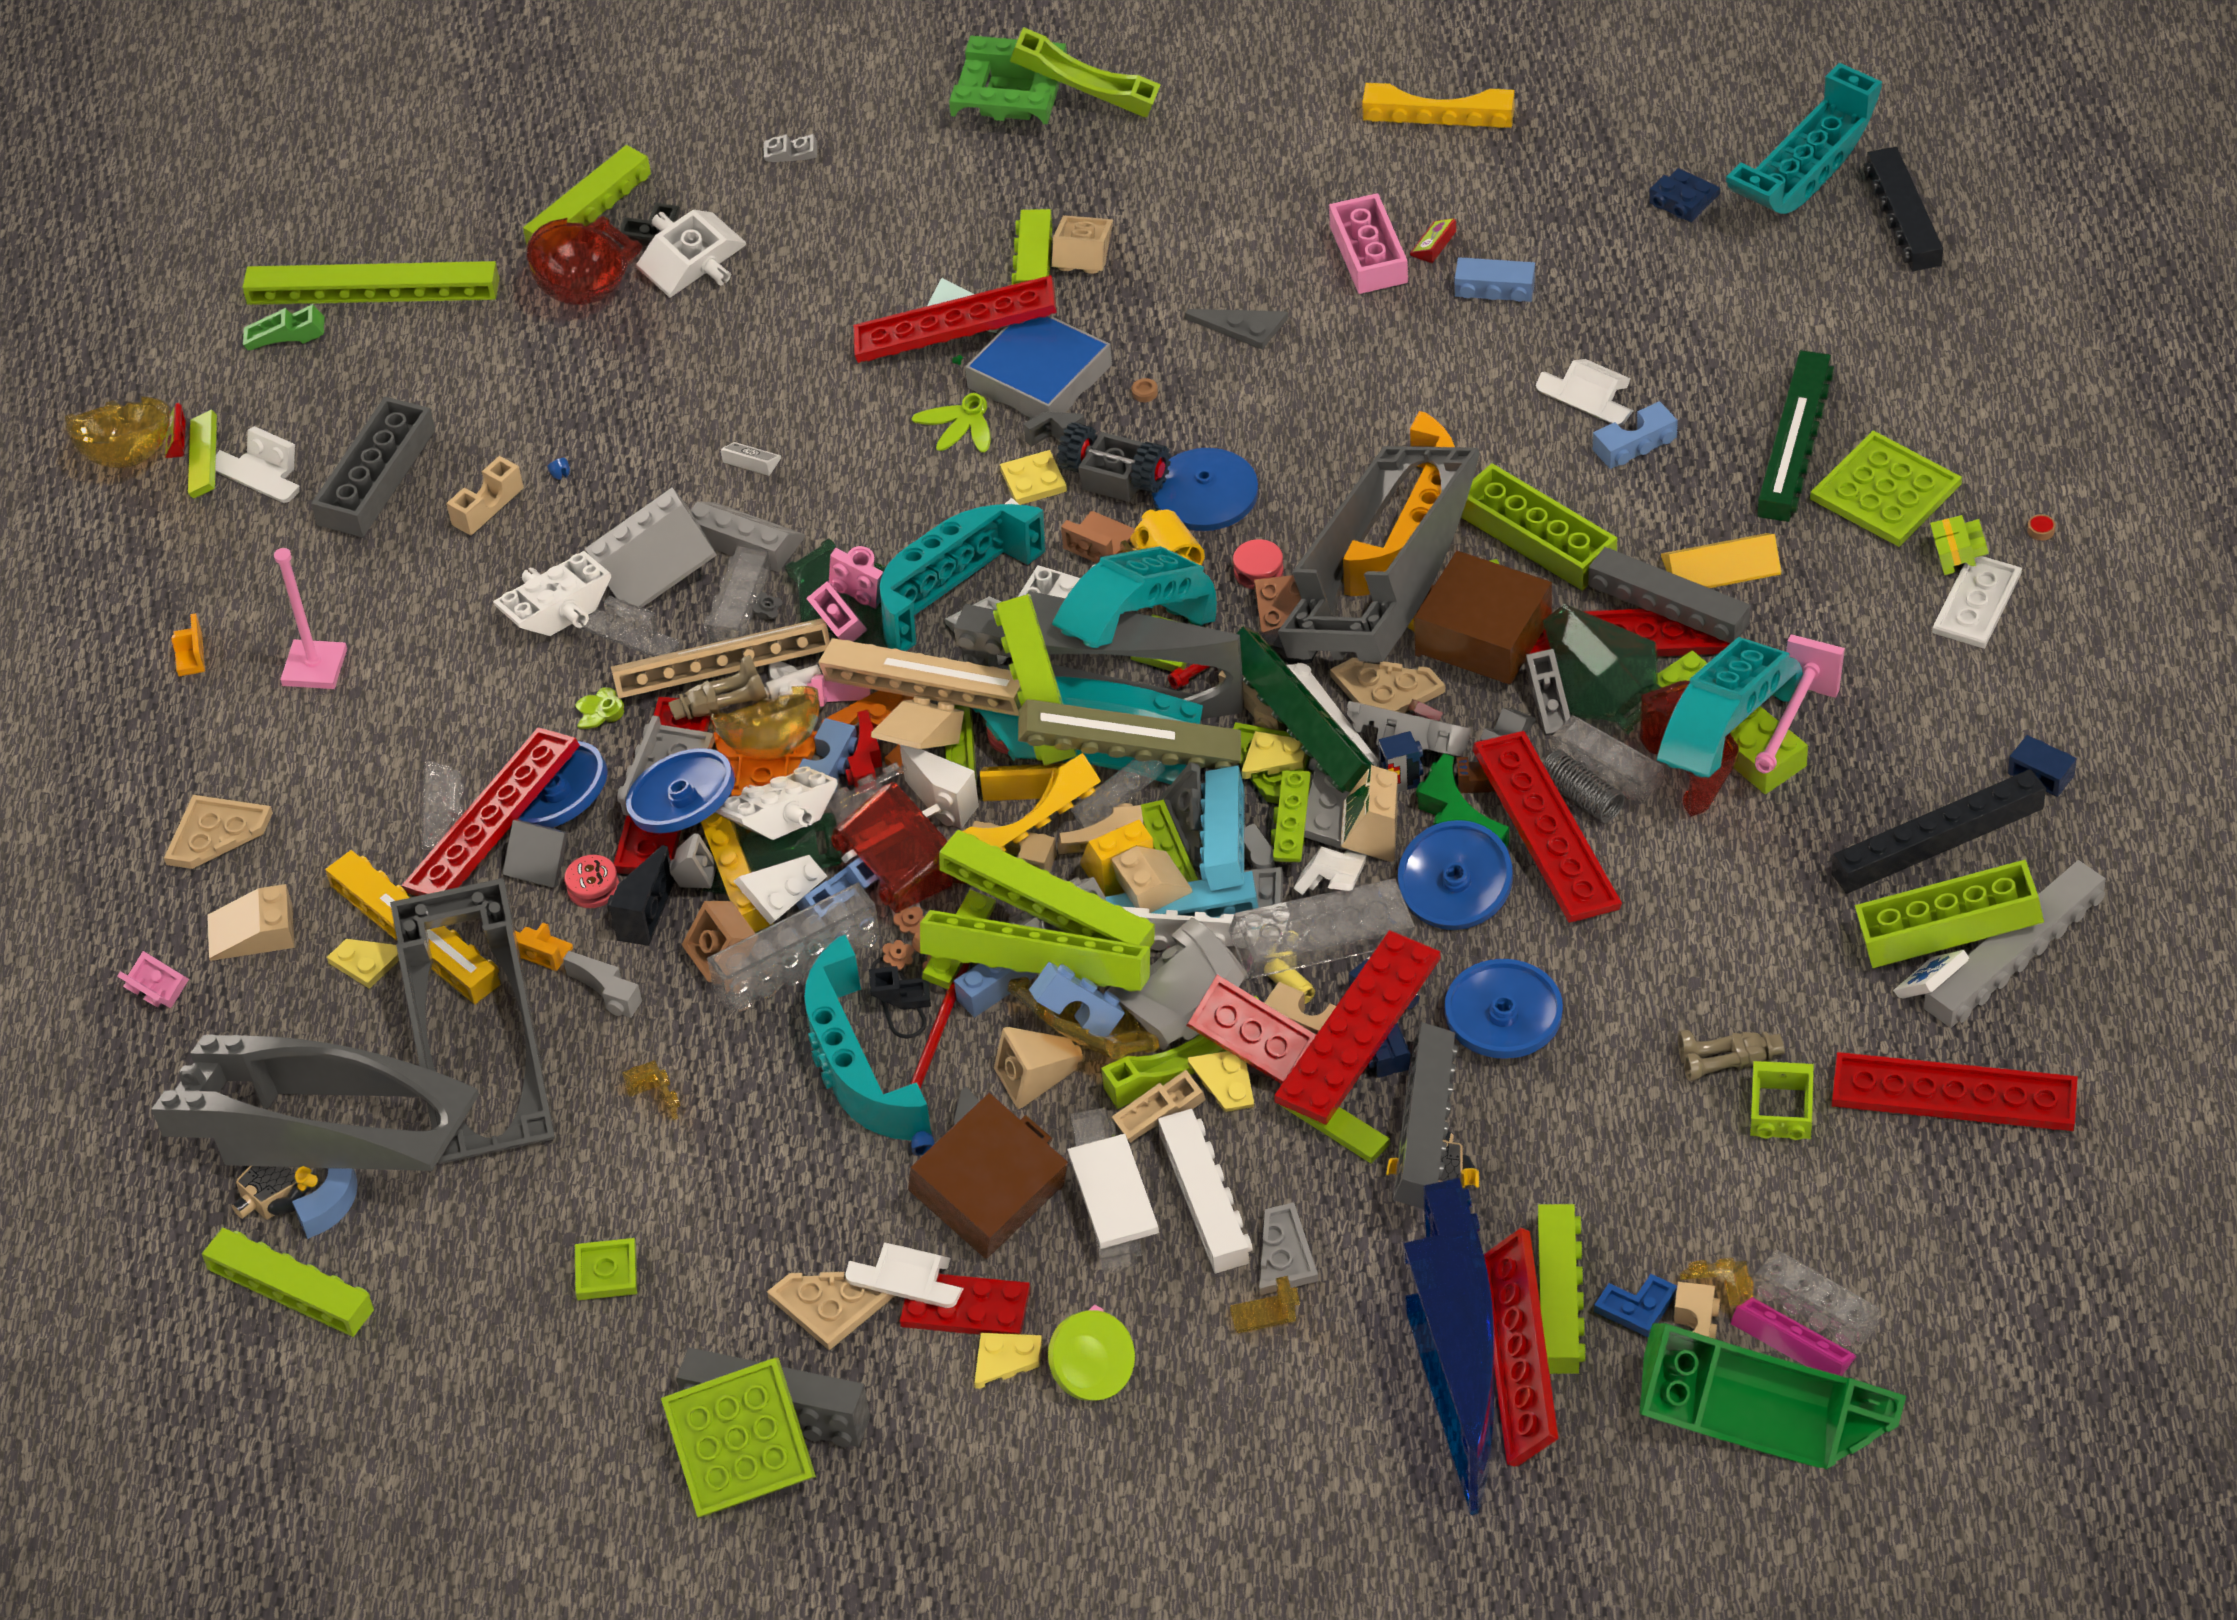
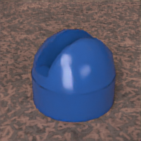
[547,458,570,480]
[911,1131,935,1156]

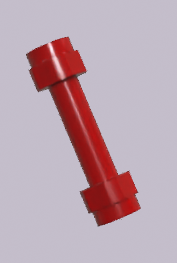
[1168,664,1211,689]

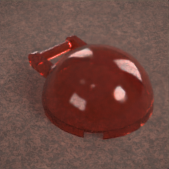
[527,216,642,306]

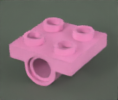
[829,546,883,609]

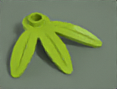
[912,393,991,452]

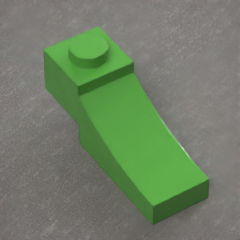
[243,304,325,350]

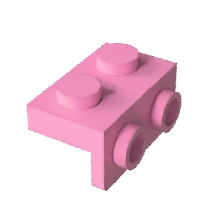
[118,951,189,1008]

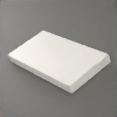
[1932,556,2022,649]
[1068,1134,1159,1249]

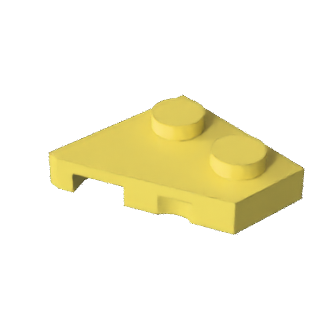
[1242,731,1307,779]
[327,939,399,989]
[1187,1051,1254,1112]
[975,1333,1042,1389]

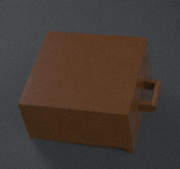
[1414,550,1552,685]
[908,1093,1068,1259]

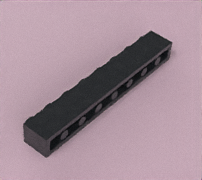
[1831,769,2046,894]

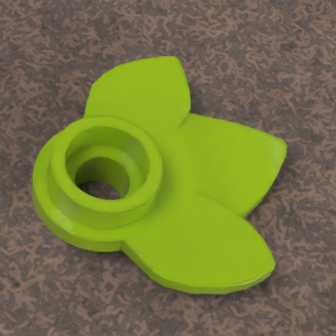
[575,687,624,729]

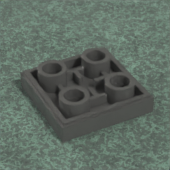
[502,819,568,888]

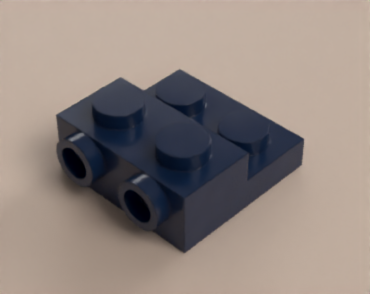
[1649,168,1720,223]

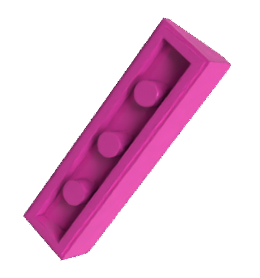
[1731,1297,1856,1376]

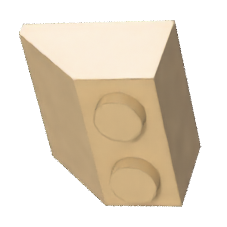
[1111,846,1193,913]

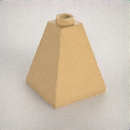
[994,1027,1083,1109]

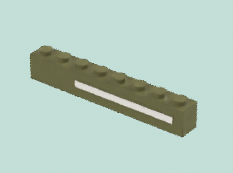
[1018,699,1241,770]

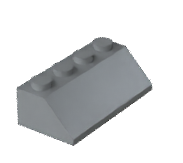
[690,501,805,572]

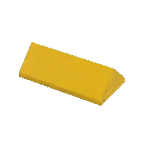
[1661,533,1781,588]
[980,763,1095,801]

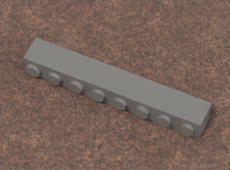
[1924,860,2106,1028]

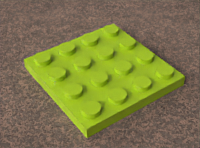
[1810,430,1962,547]
[661,1357,816,1517]

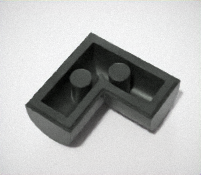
[617,203,680,247]

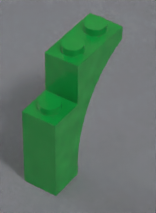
[1416,753,1509,848]

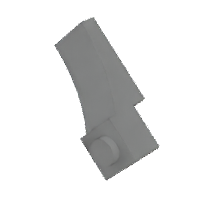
[563,951,642,1018]

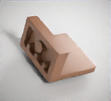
[1061,511,1135,563]
[1254,575,1301,633]

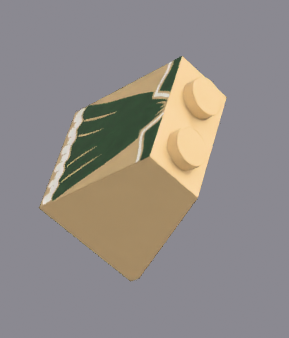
[1341,765,1398,862]

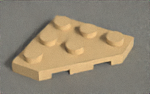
[1330,657,1445,725]
[164,795,273,869]
[767,1272,895,1350]

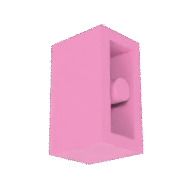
[806,581,868,642]

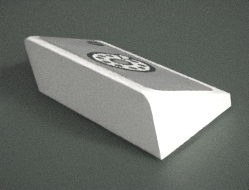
[721,442,781,476]

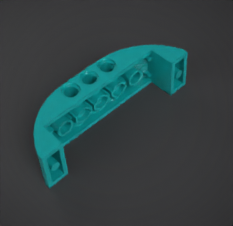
[1726,63,1882,214]
[880,504,1045,651]
[804,934,932,1141]

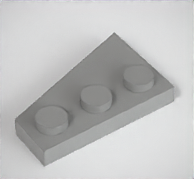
[1259,1202,1318,1295]

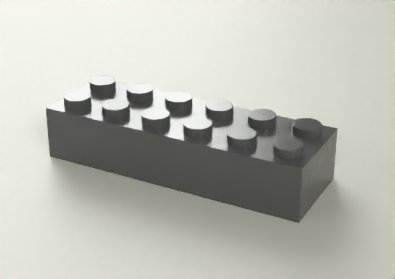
[311,396,436,538]
[676,1347,870,1447]

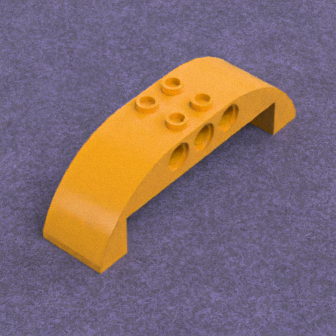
[1343,411,1455,596]

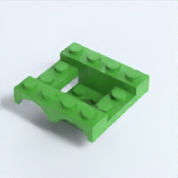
[949,36,1067,124]

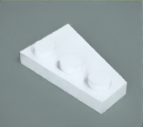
[733,855,827,925]

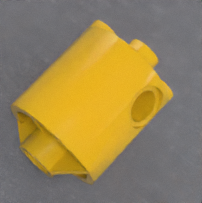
[1130,509,1205,566]

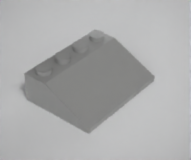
[585,487,717,616]

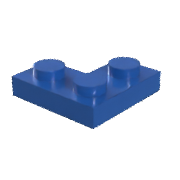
[1594,1274,1677,1337]

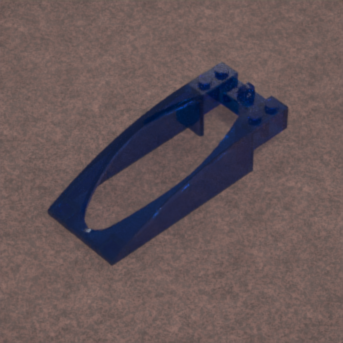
[1403,1178,1494,1516]

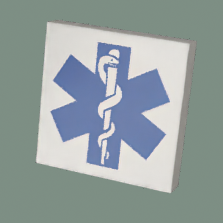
[1893,950,1969,999]

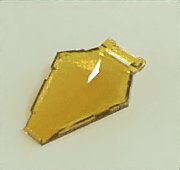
[1007,977,1159,1060]

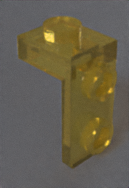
[622,1060,680,1120]
[1679,1258,1754,1306]
[1230,1276,1300,1333]

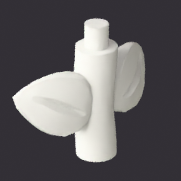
[764,661,821,701]

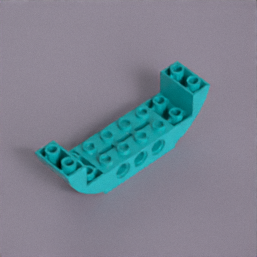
[1052,546,1217,648]
[1657,637,1803,778]

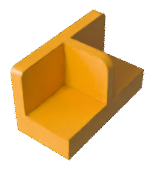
[171,613,205,677]
[515,923,573,971]

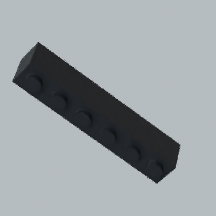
[1863,146,1944,272]

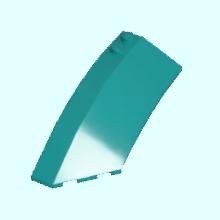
[973,676,1203,784]

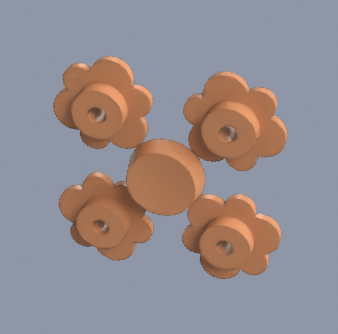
[882,906,931,970]

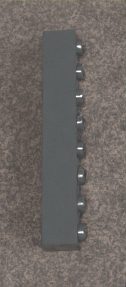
[1393,1022,1458,1211]

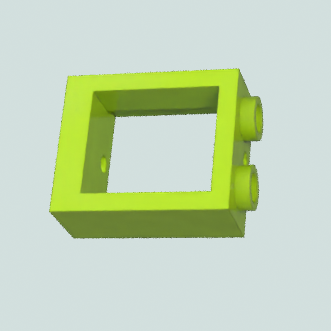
[1750,1061,1814,1140]

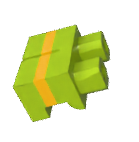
[1930,515,1989,575]

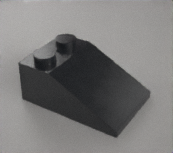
[607,845,675,946]

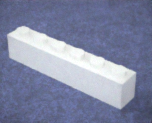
[1158,1109,1253,1274]

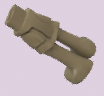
[669,655,767,720]
[1677,1030,1785,1081]

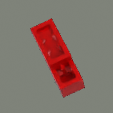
[845,709,882,794]

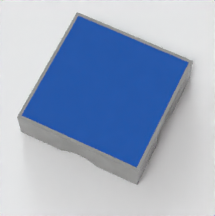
[965,315,1112,419]

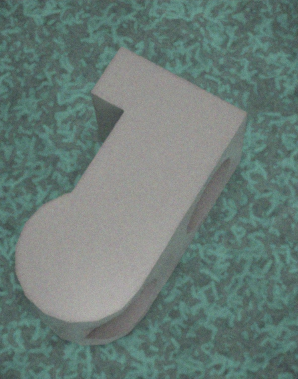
[1244,823,1276,870]

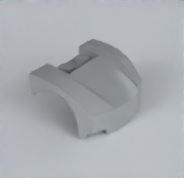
[1107,917,1249,1050]

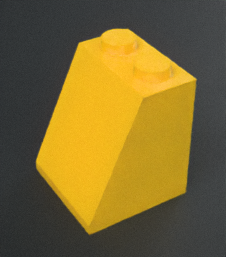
[1080,819,1154,897]

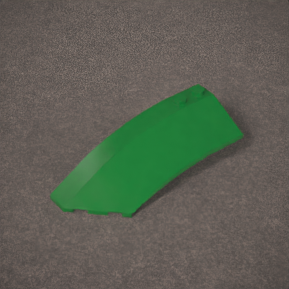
[1639,1323,1906,1469]

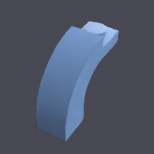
[292,1168,357,1239]

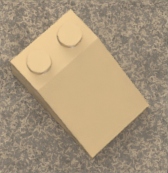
[1052,215,1113,273]
[871,696,964,749]
[208,884,295,961]

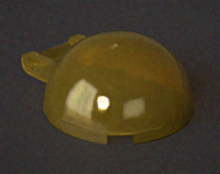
[65,396,170,468]
[711,686,820,760]

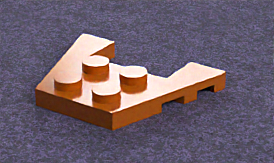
[822,690,931,774]
[714,731,818,796]

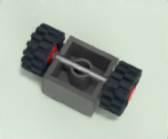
[1057,422,1171,502]

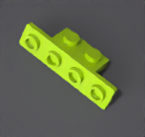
[1271,771,1311,862]

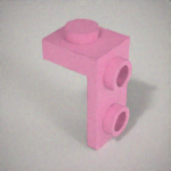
[807,674,871,707]

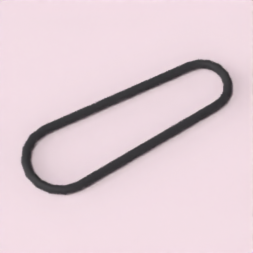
[871,957,927,1039]

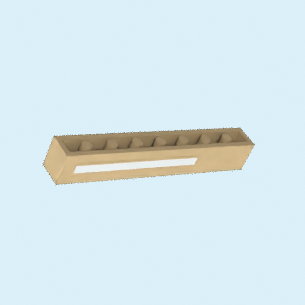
[611,618,830,699]
[818,638,1021,716]

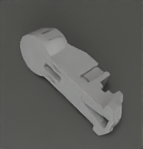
[1347,701,1471,756]

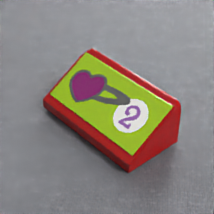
[1410,218,1456,263]
[165,403,186,458]

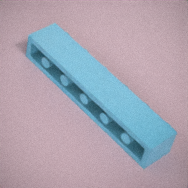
[1200,765,1245,891]
[1106,871,1260,918]

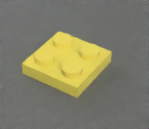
[1000,450,1067,505]

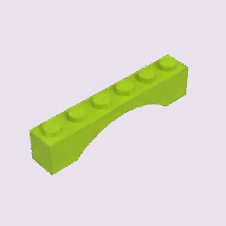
[1010,27,1161,118]
[1101,996,1258,1109]

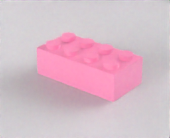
[1329,193,1408,294]

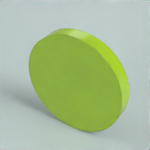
[1048,1310,1135,1401]

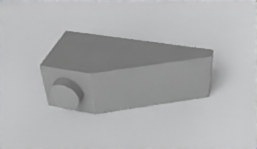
[1524,649,1573,735]

